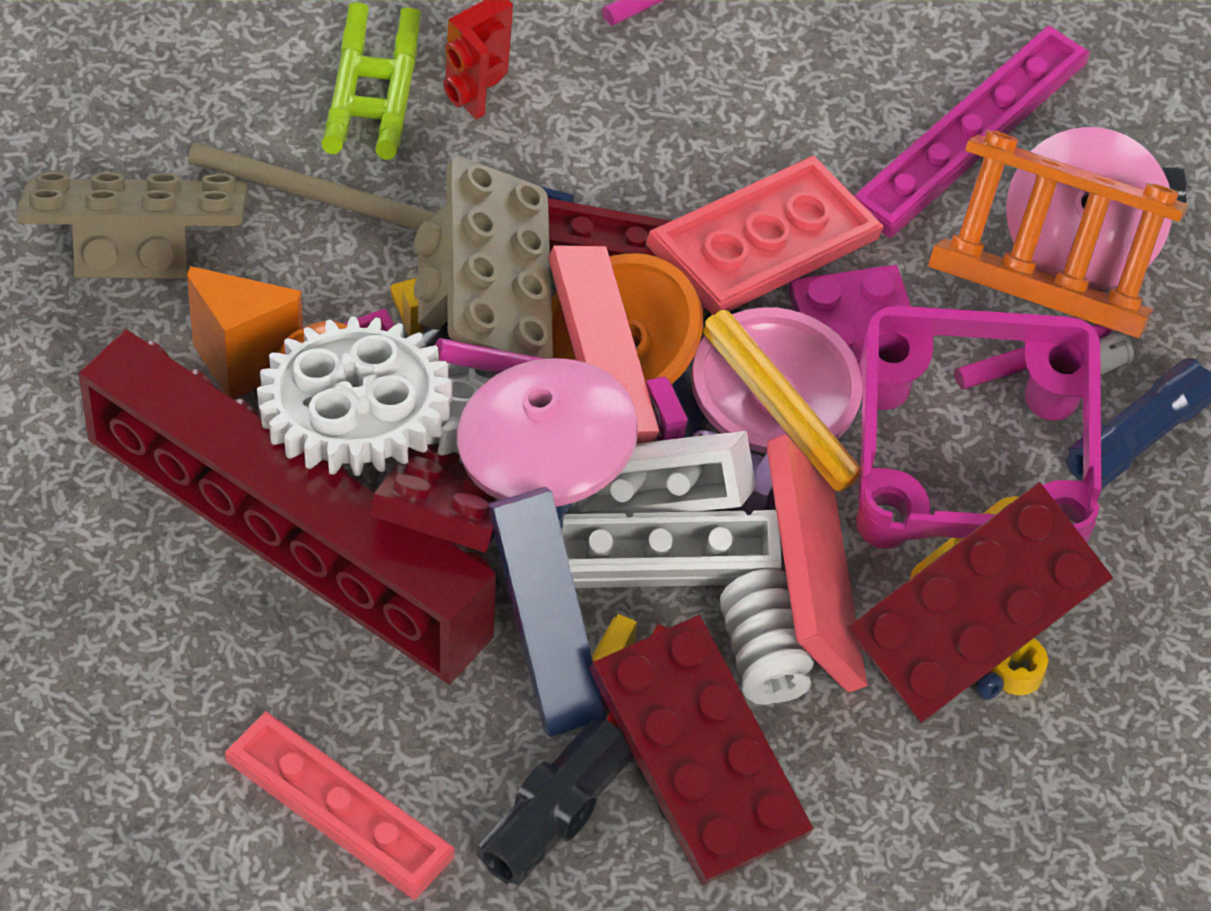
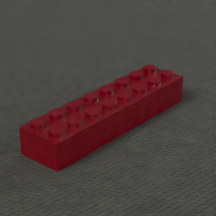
[78,329,496,685]

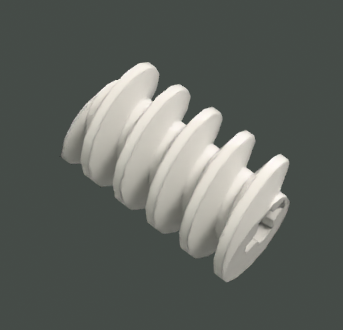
[719,569,814,705]

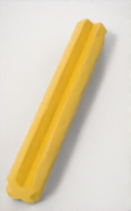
[703,310,861,492]

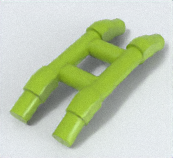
[321,2,421,160]

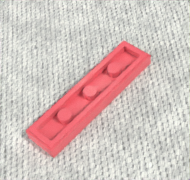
[548,246,659,443]
[225,711,455,901]

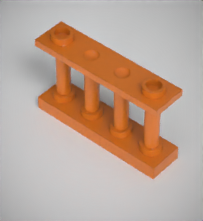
[928,130,1189,338]

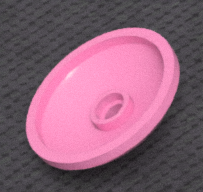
[1006,127,1172,291]
[691,307,863,454]
[457,358,638,507]

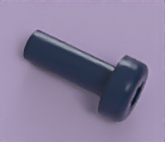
[975,672,1004,700]

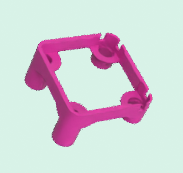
[856,306,1101,549]

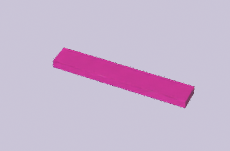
[854,25,1090,239]

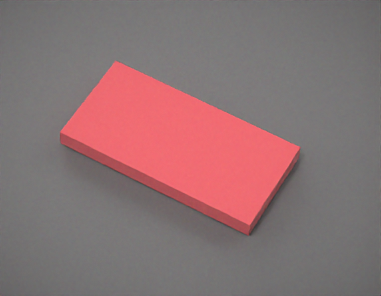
[646,155,883,315]
[766,434,868,692]

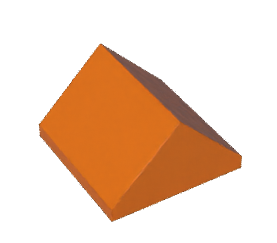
[187,266,303,399]

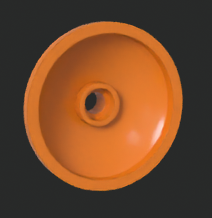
[551,254,703,385]

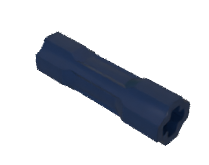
[1065,358,1211,489]

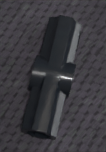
[477,719,633,886]

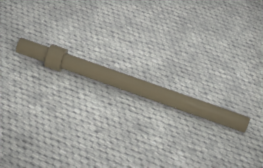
[188,142,440,230]

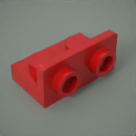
[443,0,513,120]

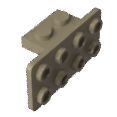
[414,156,553,359]
[16,172,248,279]

